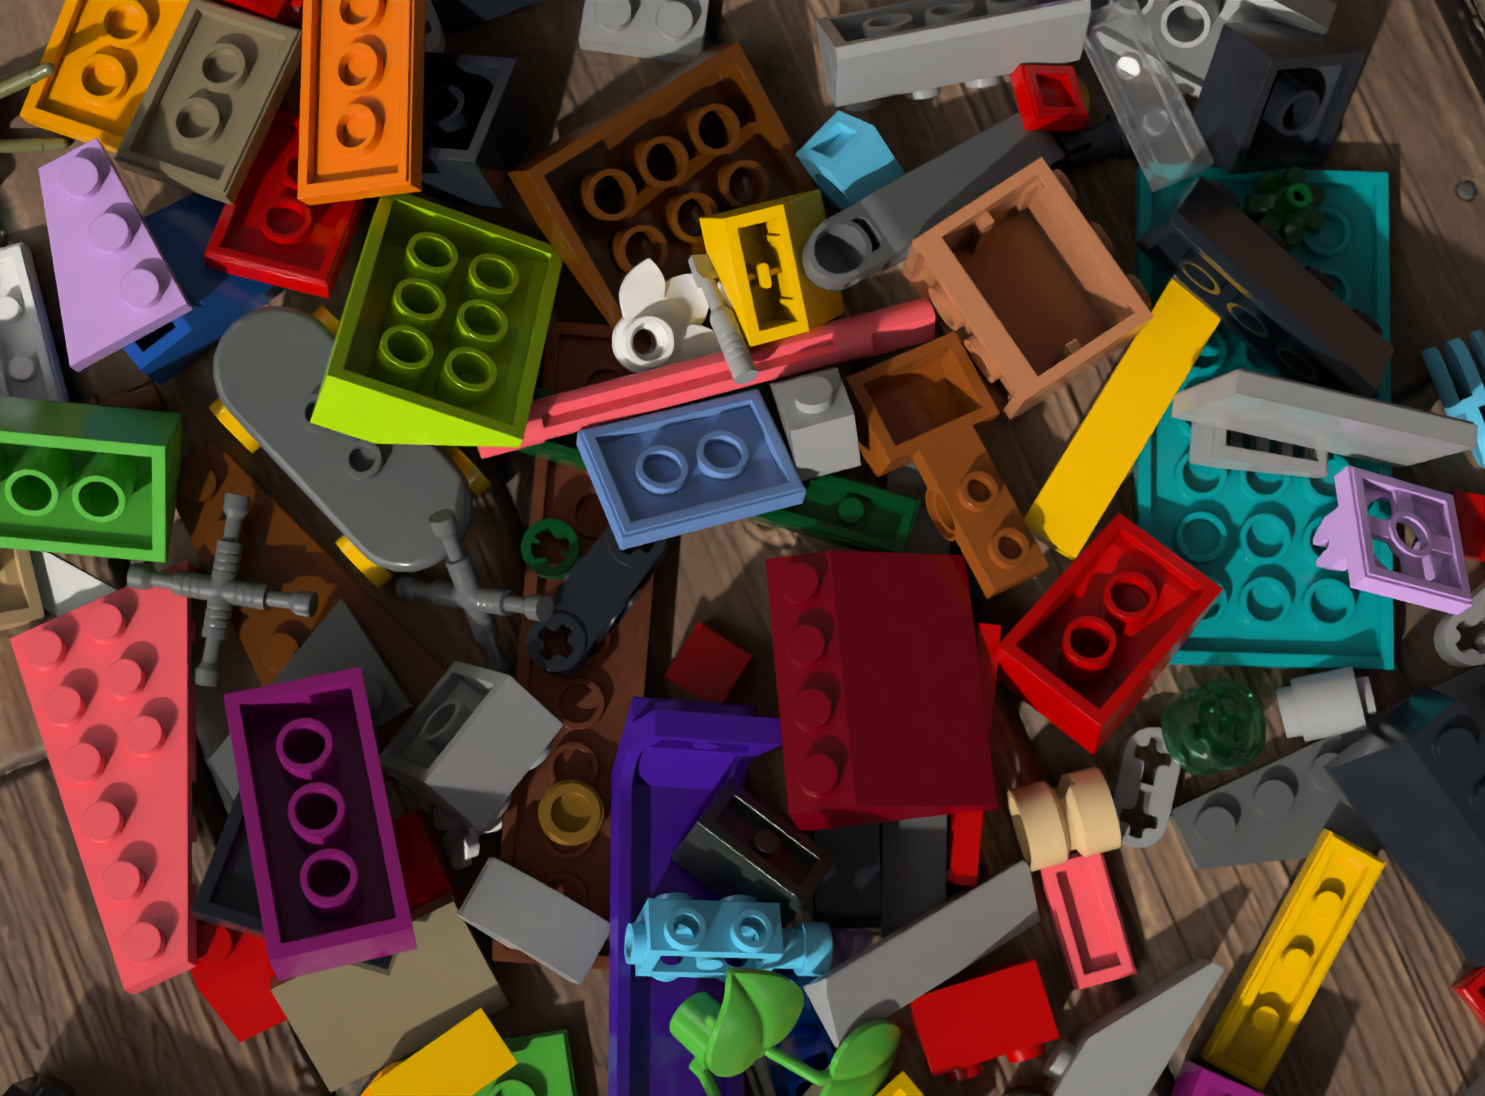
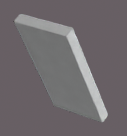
[1171,368,1478,468]

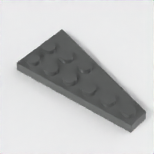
[1169,664,1485,870]

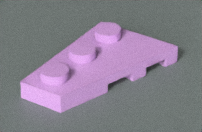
[38,138,193,372]

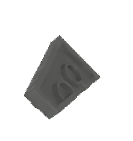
[209,598,414,800]

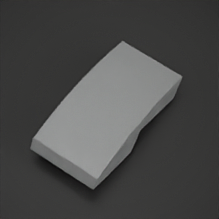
[456,857,610,984]

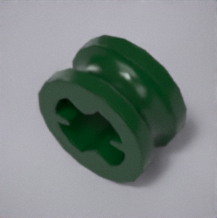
[521,518,581,580]

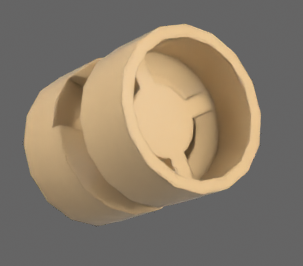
[1007,766,1121,872]

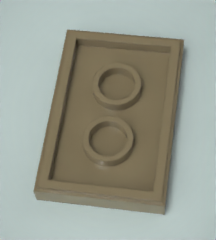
[114,0,302,205]
[270,891,510,1092]

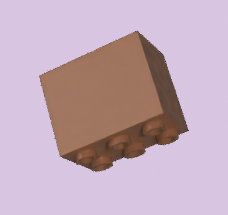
[902,157,1153,426]

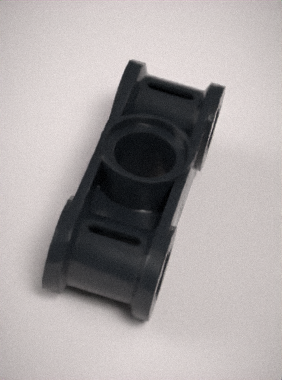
[526,524,667,676]

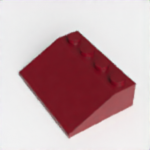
[765,551,998,832]

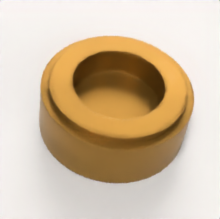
[538,780,605,846]

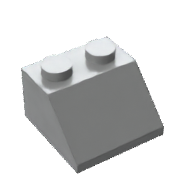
[379,661,563,831]

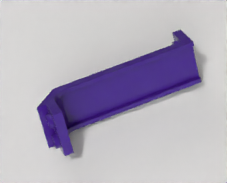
[608,696,782,1096]

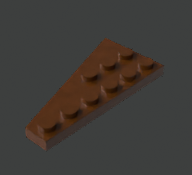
[176,443,447,783]

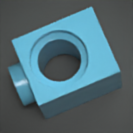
[795,110,906,210]

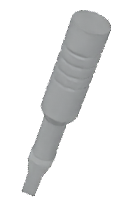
[688,254,759,384]

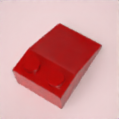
[995,513,1223,755]

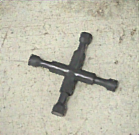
[127,493,319,687]
[395,509,554,678]

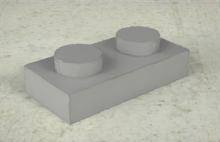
[579,0,710,63]

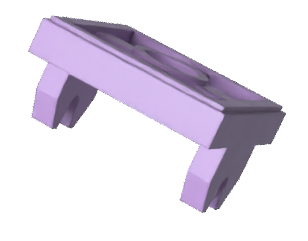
[1313,466,1473,615]

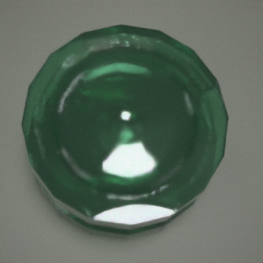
[1162,678,1266,777]

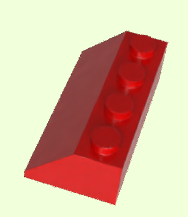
[190,810,476,1042]

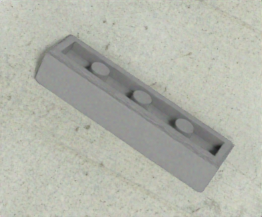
[803,858,1040,1048]

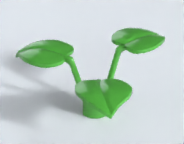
[670,968,901,1096]

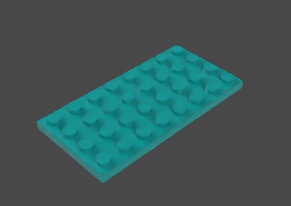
[1133,165,1394,671]

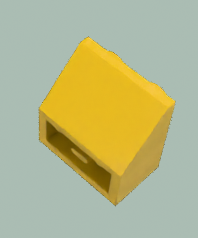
[699,189,845,347]

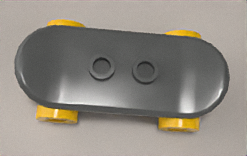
[208,304,492,589]

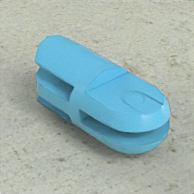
[1420,329,1485,468]

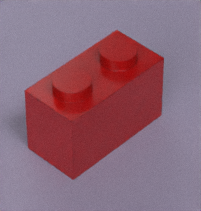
[907,956,1060,1083]

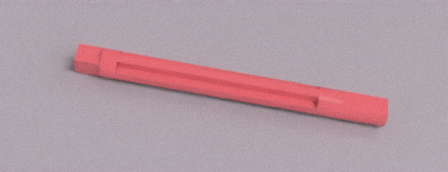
[477,297,936,459]

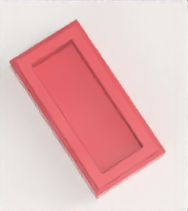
[1038,852,1137,991]

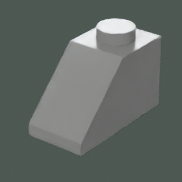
[767,367,861,481]

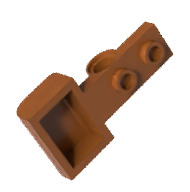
[843,331,1049,599]

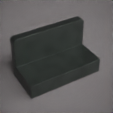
[671,779,836,928]

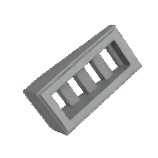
[1189,422,1329,479]

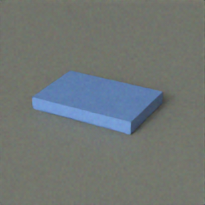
[576,388,806,550]

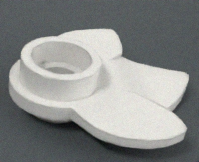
[612,258,722,373]

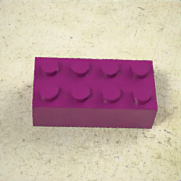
[223,667,417,981]

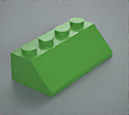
[0,396,181,563]

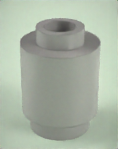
[1276,666,1377,742]

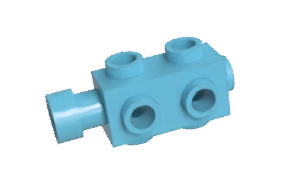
[624,892,833,983]

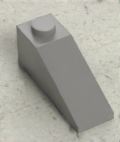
[1043,958,1225,1096]

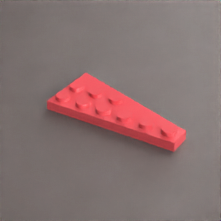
[9,560,197,995]

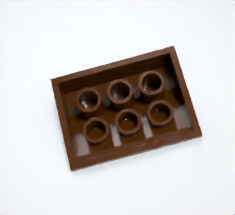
[507,41,826,330]

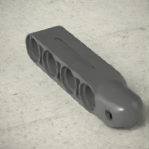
[802,112,1068,291]

